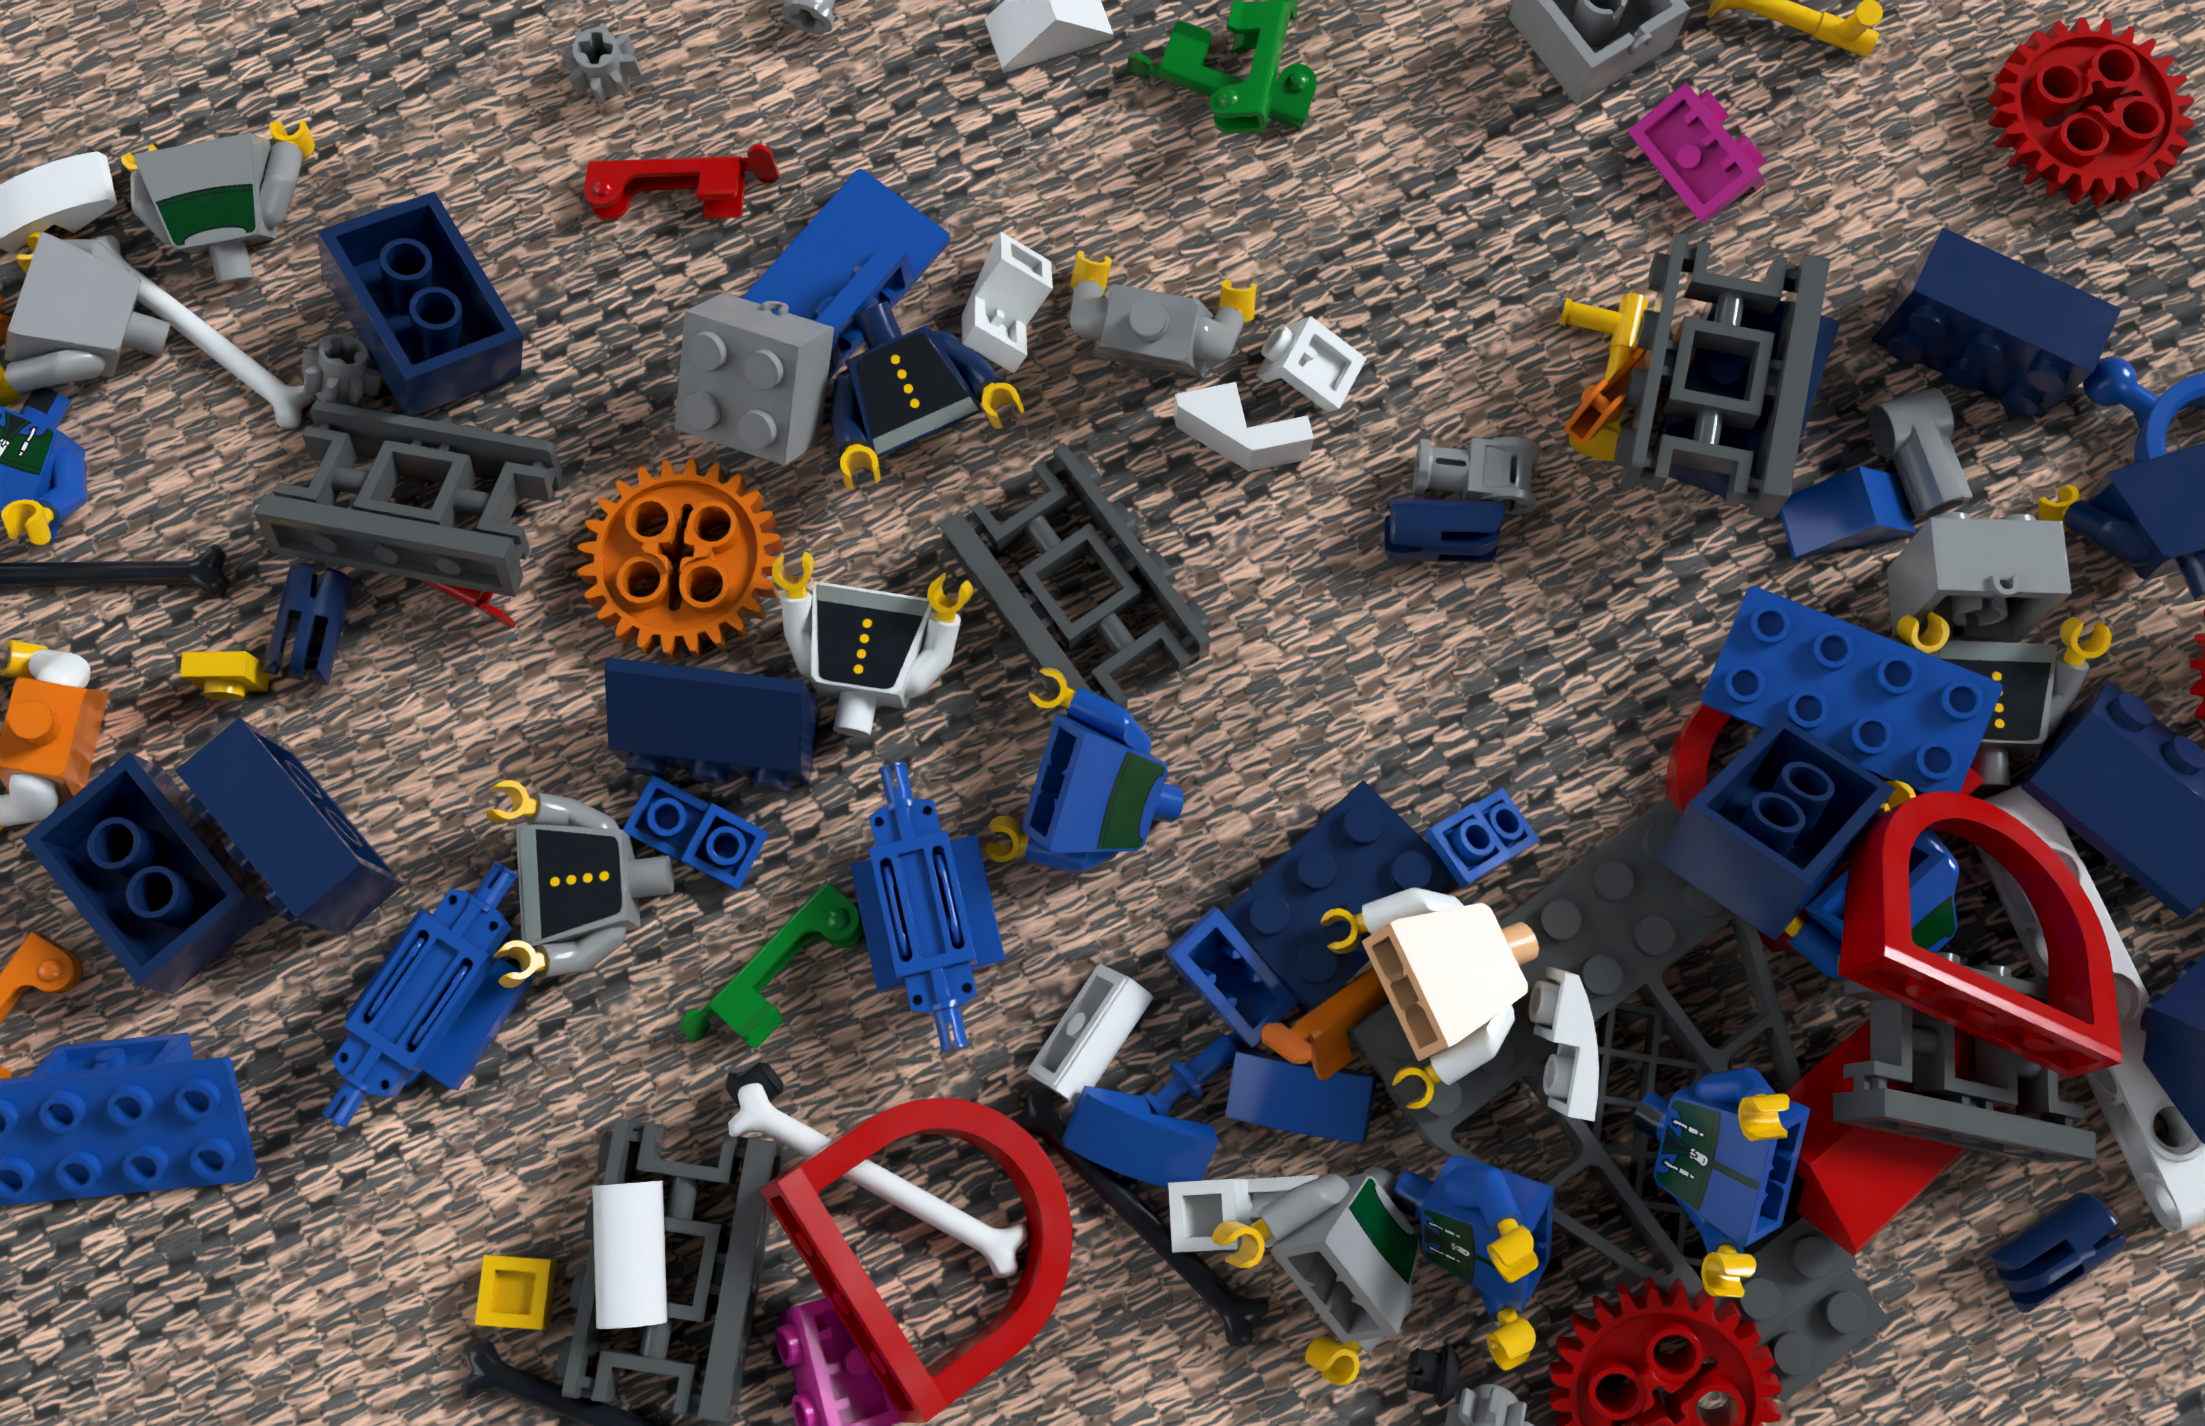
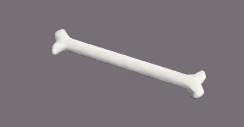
[95,235,316,429]
[728,1083,1027,1279]

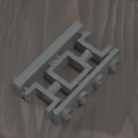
[1613,233,1831,519]
[254,400,563,597]
[939,443,1213,712]
[1833,952,2097,1163]
[556,1118,785,1423]

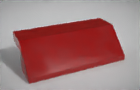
[1784,1008,2013,1257]

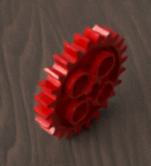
[1988,17,2195,207]
[1549,1277,1782,1426]

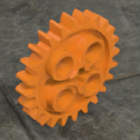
[577,458,785,660]

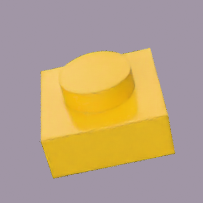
[180,651,269,701]
[474,1255,558,1330]

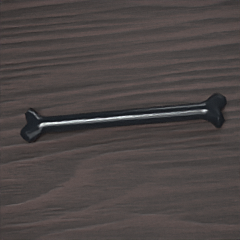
[0,544,230,598]
[1011,1087,1269,1346]
[461,1341,665,1426]

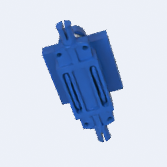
[850,762,1007,1053]
[321,861,534,1128]

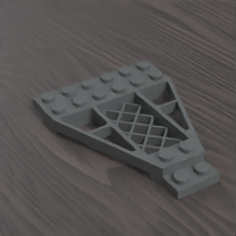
[1348,798,1890,1402]

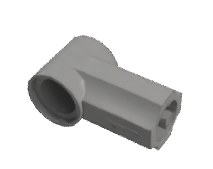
[1868,388,1973,518]

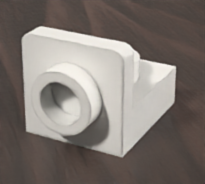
[1256,316,1367,412]

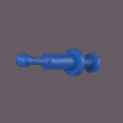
[1142,1033,1244,1117]

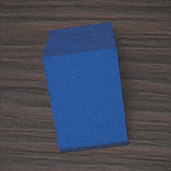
[1779,466,1916,560]
[1166,906,1299,1048]

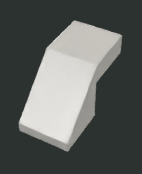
[962,231,1053,373]
[1174,382,1314,472]
[1168,1175,1319,1253]

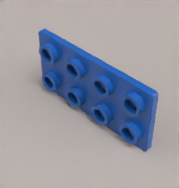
[742,169,950,381]
[1700,586,2003,794]
[0,1032,258,1206]

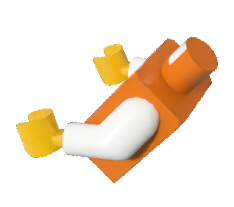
[0,639,109,831]

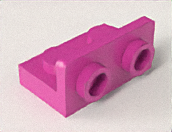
[1627,82,1766,226]
[775,1284,903,1426]

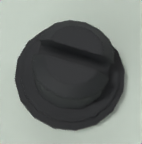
[726,1062,784,1108]
[1406,1343,1460,1407]

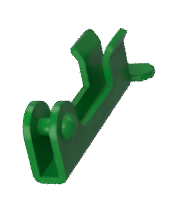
[1209,0,1297,133]
[1127,20,1317,130]
[678,881,864,1048]

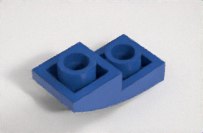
[623,775,769,890]
[1423,787,1540,888]
[1225,1049,1378,1143]
[1062,1085,1219,1188]

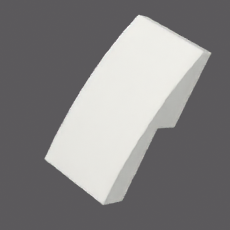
[0,151,117,253]
[1529,966,1599,1121]

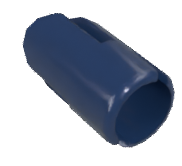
[1384,498,1504,563]
[263,563,353,686]
[1986,1192,2127,1313]

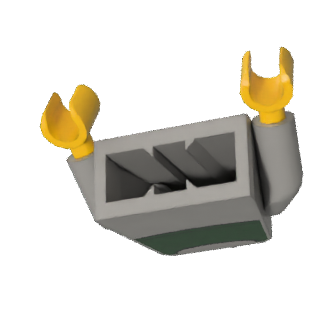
[121,120,315,284]
[1212,1167,1420,1386]

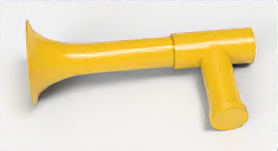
[1708,0,1883,58]
[1559,293,1648,461]

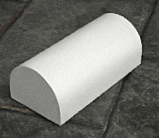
[1027,964,1154,1106]
[592,1180,668,1329]

